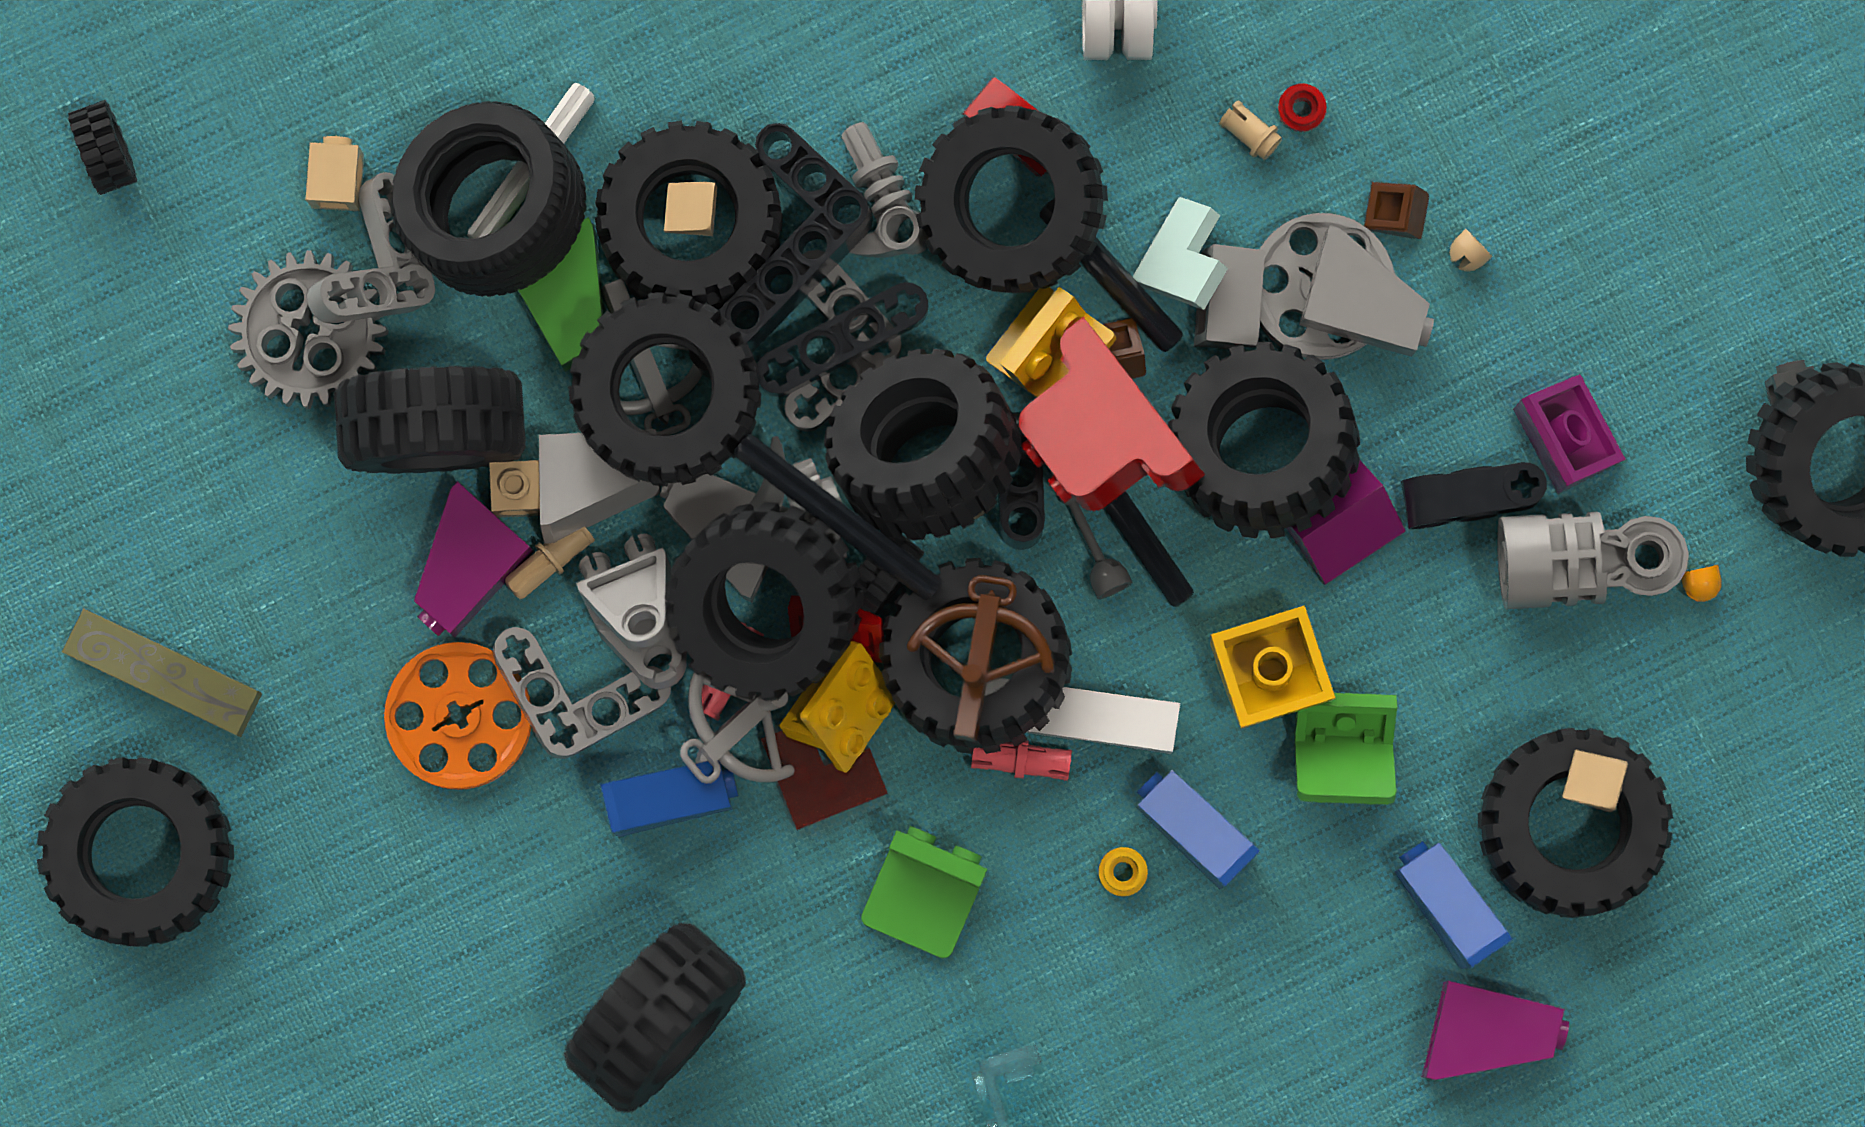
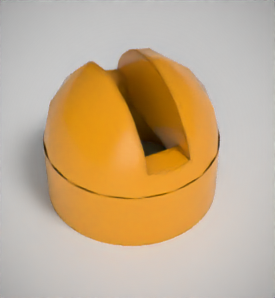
[1681,565,1722,602]

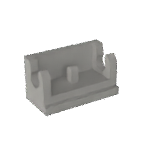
[1194,244,1265,350]

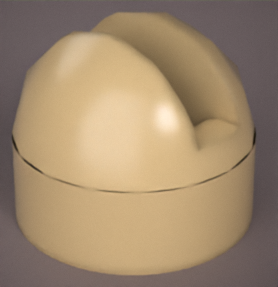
[1449,229,1493,272]

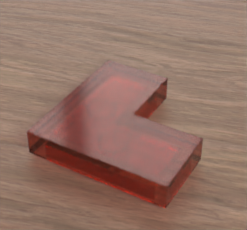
[761,731,888,831]

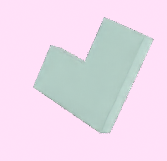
[1133,197,1228,310]

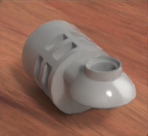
[1497,511,1689,610]

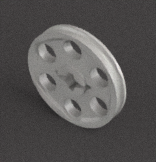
[1260,213,1394,360]

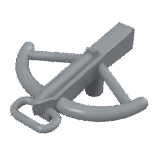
[601,279,702,436]
[680,671,795,784]

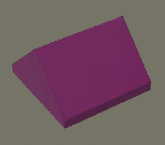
[1513,374,1626,494]
[1286,460,1406,585]

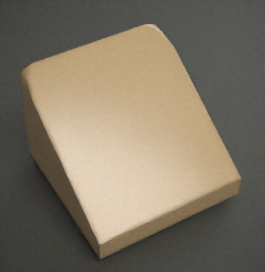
[664,182,717,236]
[1562,750,1627,812]

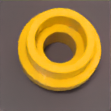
[1099,847,1148,896]

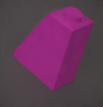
[414,482,533,638]
[1421,981,1569,1080]

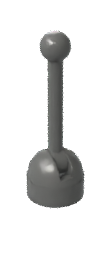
[1060,498,1133,600]

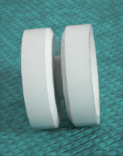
[1082,0,1157,60]

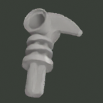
[842,122,928,258]

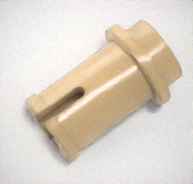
[1219,100,1282,160]

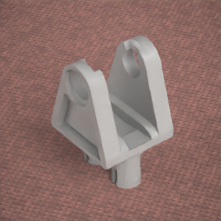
[576,534,687,689]

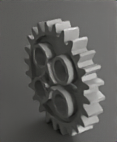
[228,250,388,409]

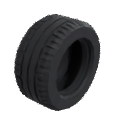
[390,101,586,297]

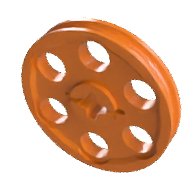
[384,642,532,790]

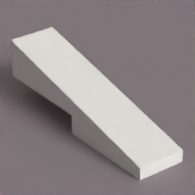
[985,678,1180,754]

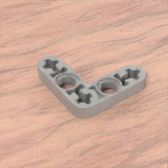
[307,172,435,323]
[785,250,902,432]
[493,627,671,759]

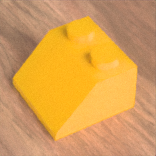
[1210,605,1335,729]

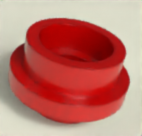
[1278,83,1327,132]

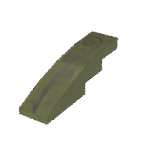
[62,608,263,737]

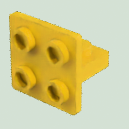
[986,287,1116,398]
[779,641,895,773]

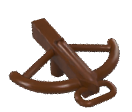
[907,575,1054,742]

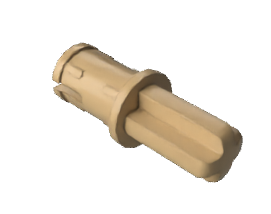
[505,527,595,599]

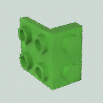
[1294,693,1397,805]
[861,826,987,958]

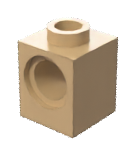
[306,136,364,211]
[489,460,540,518]

